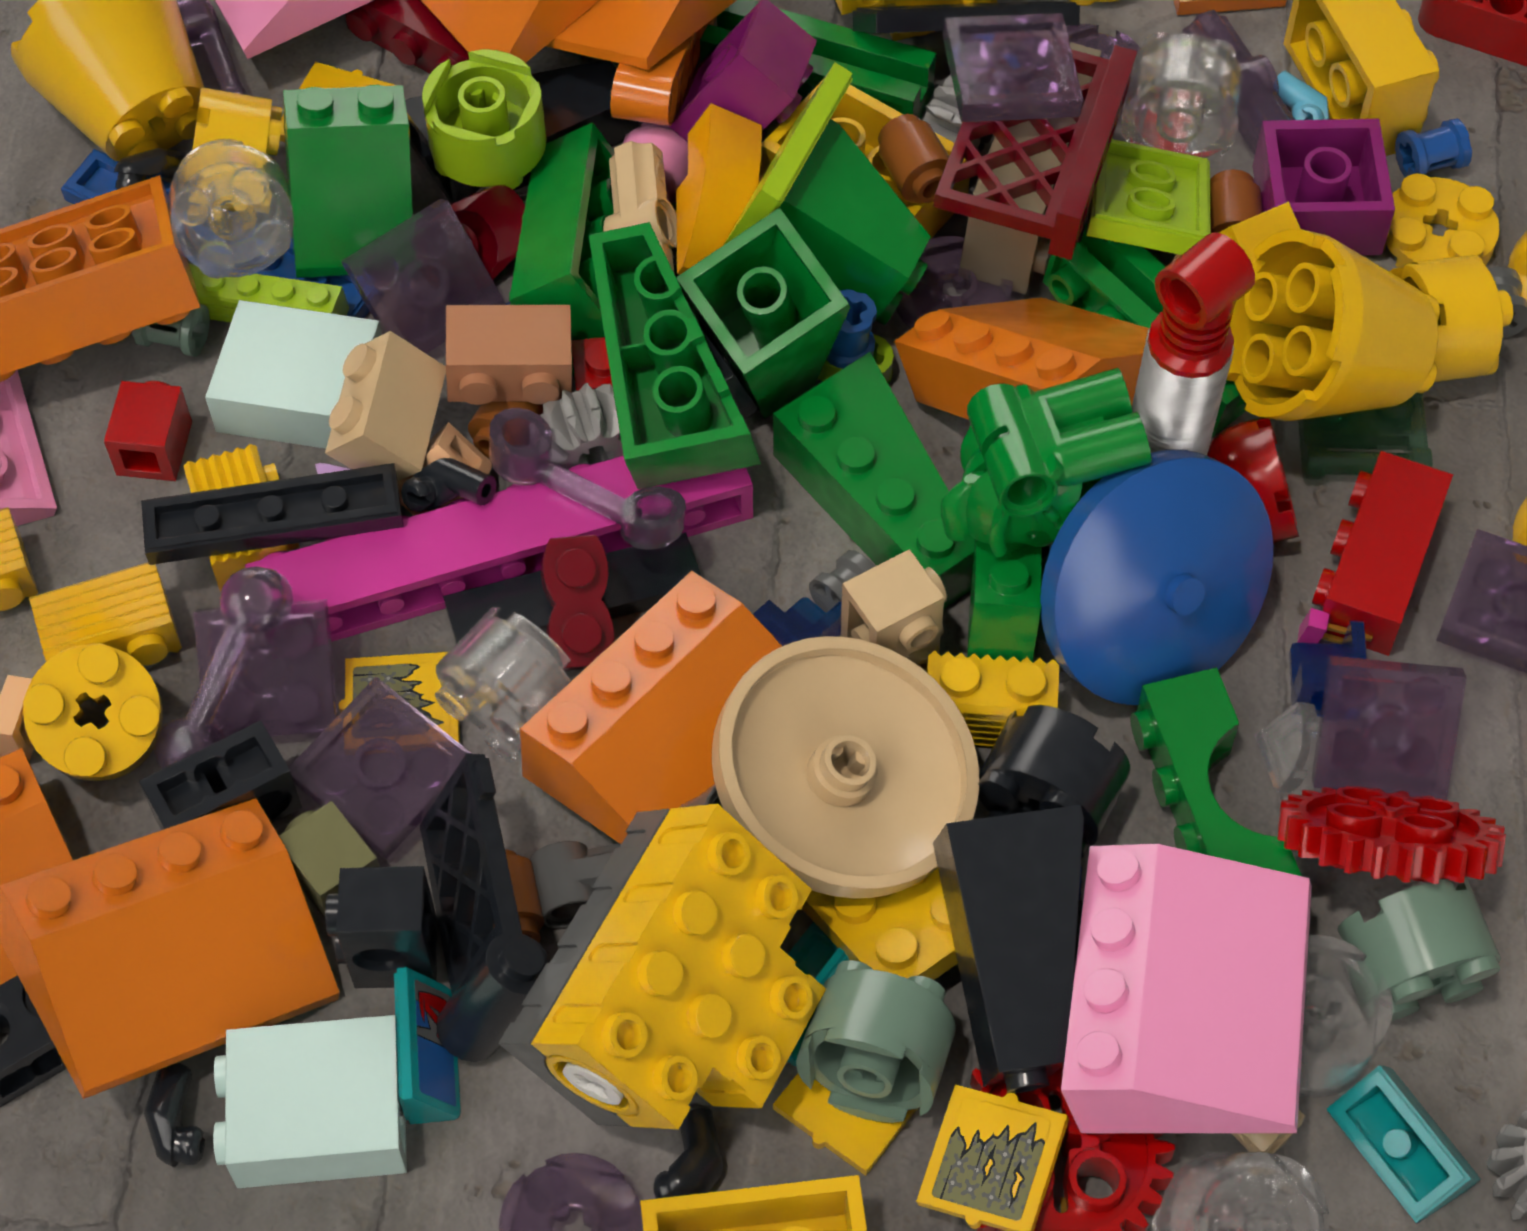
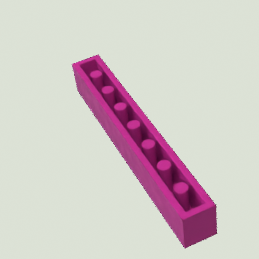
[245,456,753,659]

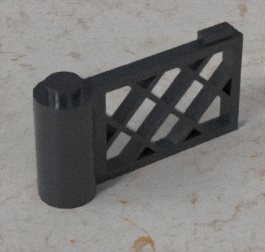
[419,753,551,1062]

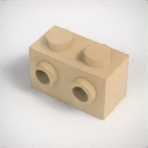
[325,331,446,481]
[840,549,947,672]

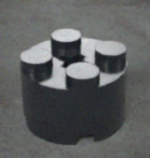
[978,705,1131,859]

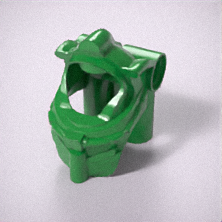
[941,368,1152,557]

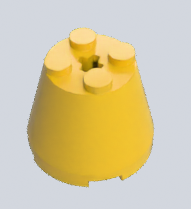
[11,0,204,161]
[1227,229,1440,421]

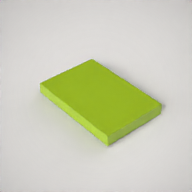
[724,62,853,245]
[1086,139,1211,255]

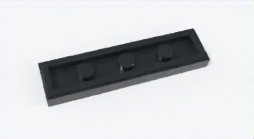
[853,0,1080,33]
[141,463,404,565]
[443,532,702,659]

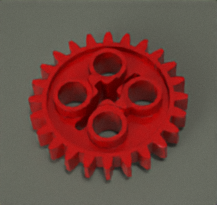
[1277,786,1506,884]
[970,1066,1175,1231]

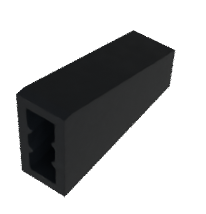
[405,60,639,203]
[933,805,1084,1094]

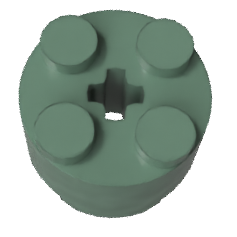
[1338,879,1501,1023]
[796,960,956,1123]

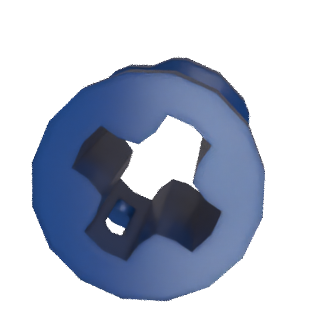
[1395,118,1472,178]
[826,289,877,369]

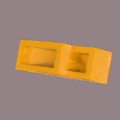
[676,103,762,275]

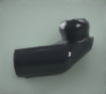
[114,148,191,190]
[401,458,496,512]
[144,1062,205,1167]
[653,1108,723,1199]

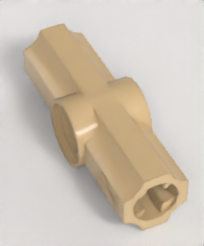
[603,141,677,272]

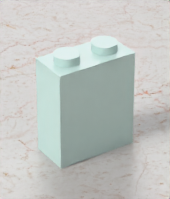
[205,300,382,449]
[213,1015,407,1188]

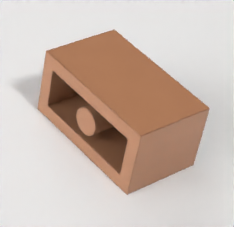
[446,305,572,405]

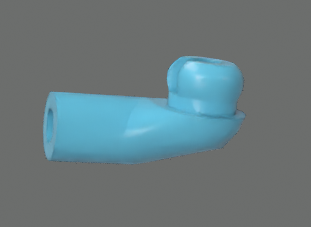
[1269,70,1330,120]

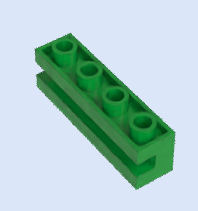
[700,0,936,119]
[1043,223,1246,438]

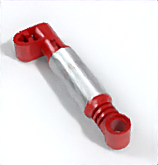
[1132,232,1255,455]

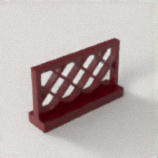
[933,30,1138,260]

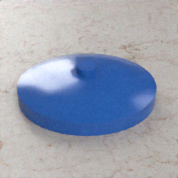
[1040,450,1274,705]

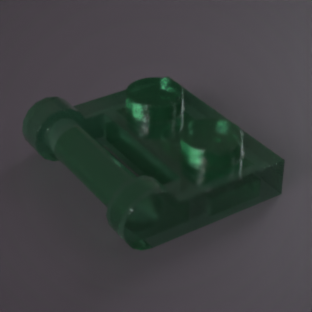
[1298,393,1433,481]

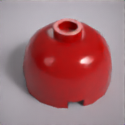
[1207,417,1299,543]

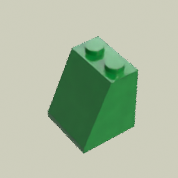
[283,85,415,278]
[780,119,931,325]
[676,207,850,419]

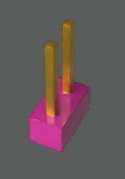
[1297,608,1373,650]

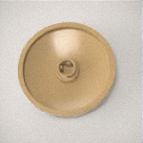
[712,636,980,898]

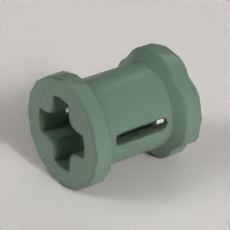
[132,304,210,357]

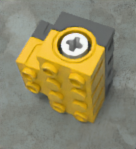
[498,804,826,1130]

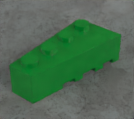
[509,122,614,378]
[589,222,761,490]
[773,352,975,610]

